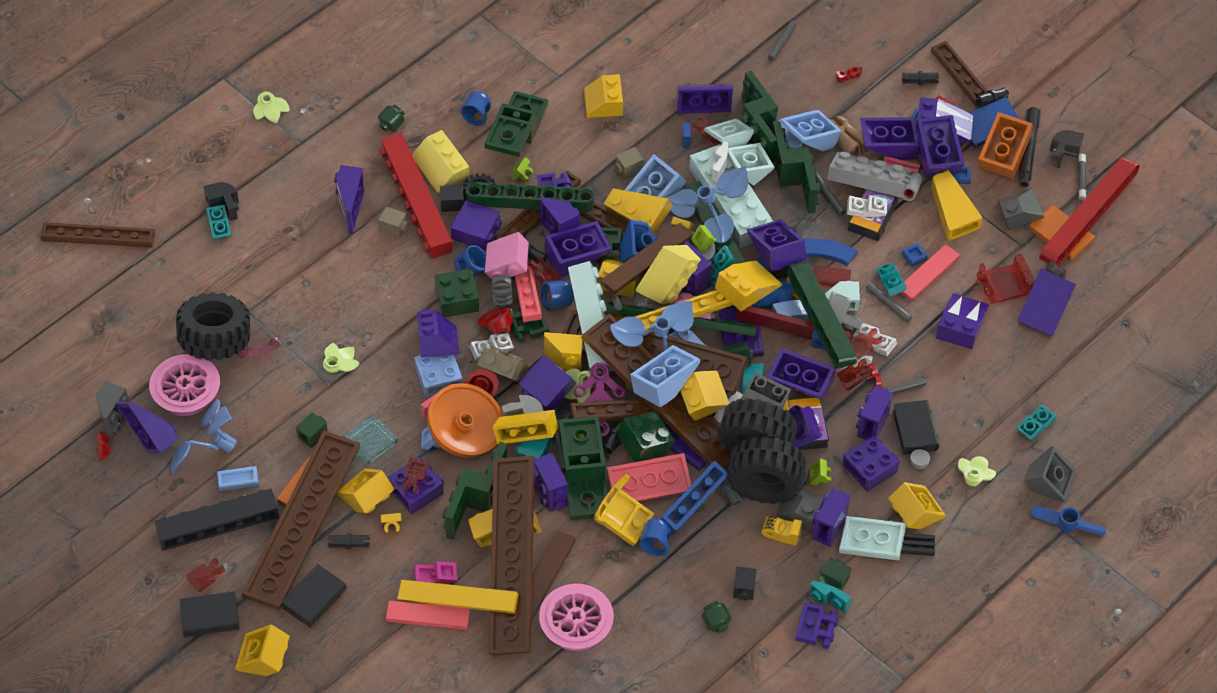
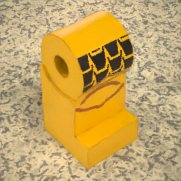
[762,516,802,546]

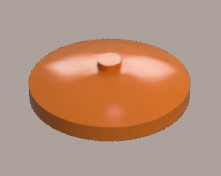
[427,383,503,458]

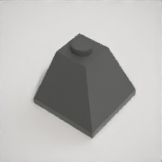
[998,187,1044,230]
[1024,446,1076,502]
[775,489,823,533]

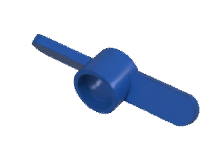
[1031,506,1106,535]

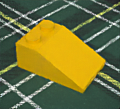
[715,261,782,311]

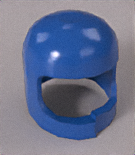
[461,91,491,126]
[454,245,486,276]
[541,280,575,309]
[639,518,672,556]

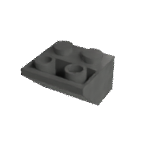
[741,373,791,409]
[96,381,129,440]

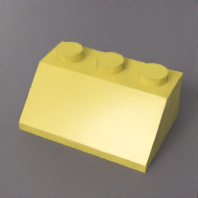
[412,130,470,195]
[636,245,701,304]

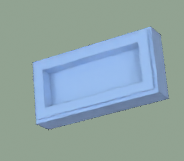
[217,466,259,492]

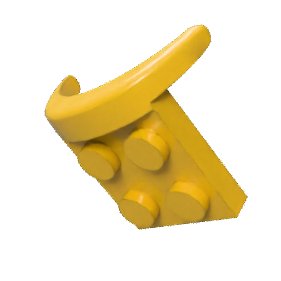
[594,474,655,546]

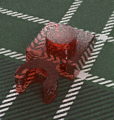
[693,115,720,146]
[529,256,562,289]
[849,328,883,360]
[836,359,873,391]
[403,457,430,495]
[186,558,225,592]

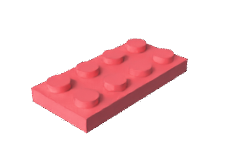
[607,453,692,503]

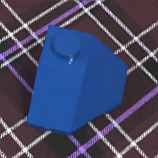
[620,220,659,263]

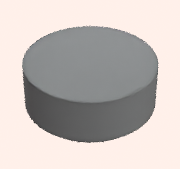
[910,449,930,469]

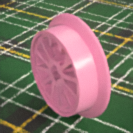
[149,354,220,416]
[539,584,614,651]

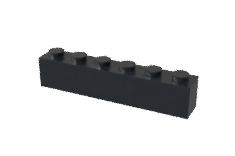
[154,488,279,551]

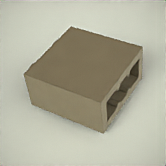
[477,346,528,382]

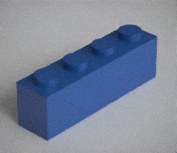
[661,460,728,535]

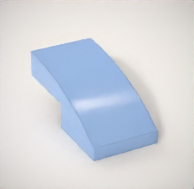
[772,300,810,320]

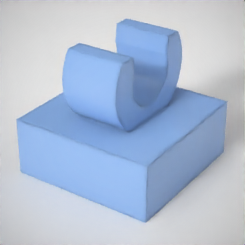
[421,426,440,450]

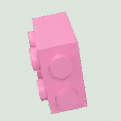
[485,232,529,279]

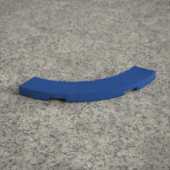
[756,238,858,272]

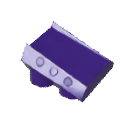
[789,405,823,448]

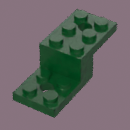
[741,70,778,164]
[484,91,548,157]
[772,121,820,213]
[559,416,607,520]
[443,442,508,540]

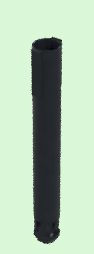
[1020,107,1041,187]

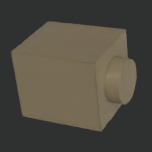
[614,147,644,179]
[378,207,409,238]

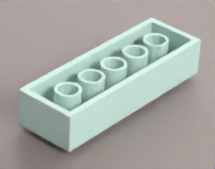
[689,143,773,248]

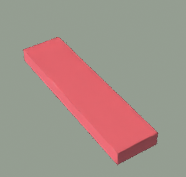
[900,244,960,302]
[514,266,542,322]
[386,601,470,630]

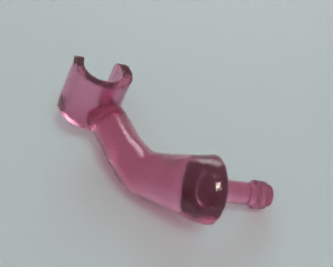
[238,334,280,358]

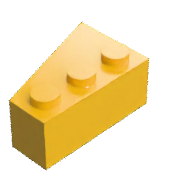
[603,188,673,235]
[468,508,542,547]

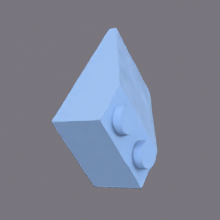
[779,110,842,151]
[625,154,686,198]
[630,345,700,407]

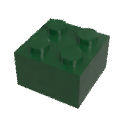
[434,268,479,318]
[616,411,675,462]

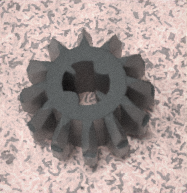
[492,275,513,307]

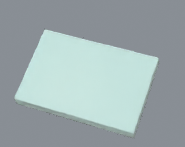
[839,516,906,560]

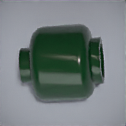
[378,105,405,132]
[701,601,732,633]

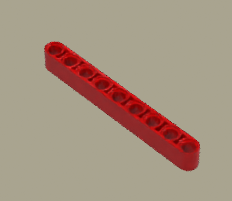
[1039,157,1140,268]

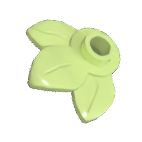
[253,92,290,124]
[323,343,359,373]
[565,369,595,403]
[958,456,996,486]

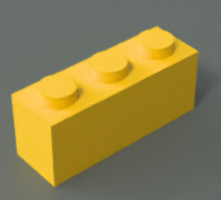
[492,410,559,445]

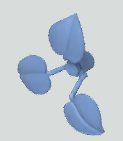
[665,167,748,244]
[610,301,694,351]
[171,399,237,475]

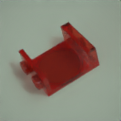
[977,254,1035,304]

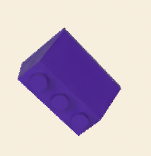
[676,84,733,114]
[417,309,459,357]
[767,348,835,399]

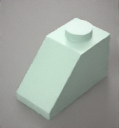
[825,281,860,311]

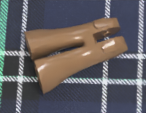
[830,115,871,157]

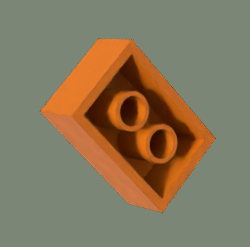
[978,112,1033,179]

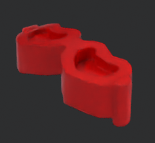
[836,66,862,82]
[863,364,883,388]
[96,431,111,461]

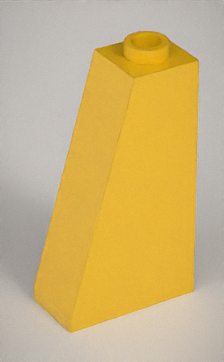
[931,170,982,241]

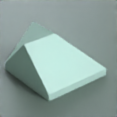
[704,119,754,148]
[728,143,774,186]

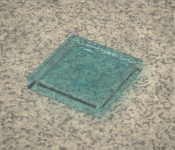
[343,414,398,464]

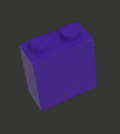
[451,201,502,250]
[519,355,576,410]
[856,386,893,440]
[842,435,899,492]
[534,453,568,512]
[387,457,444,514]
[811,488,850,547]

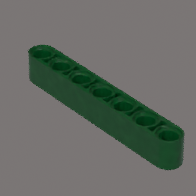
[466,182,594,212]
[787,261,857,369]

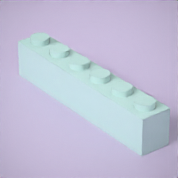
[568,261,613,375]

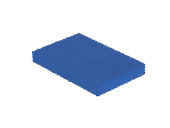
[969,97,1020,148]

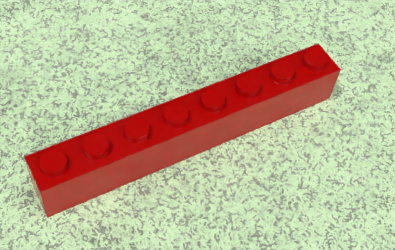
[379,133,453,259]

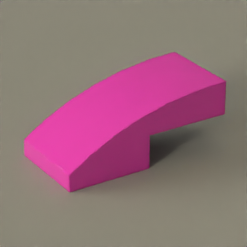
[413,561,458,584]

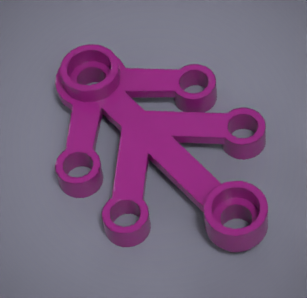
[574,363,625,438]

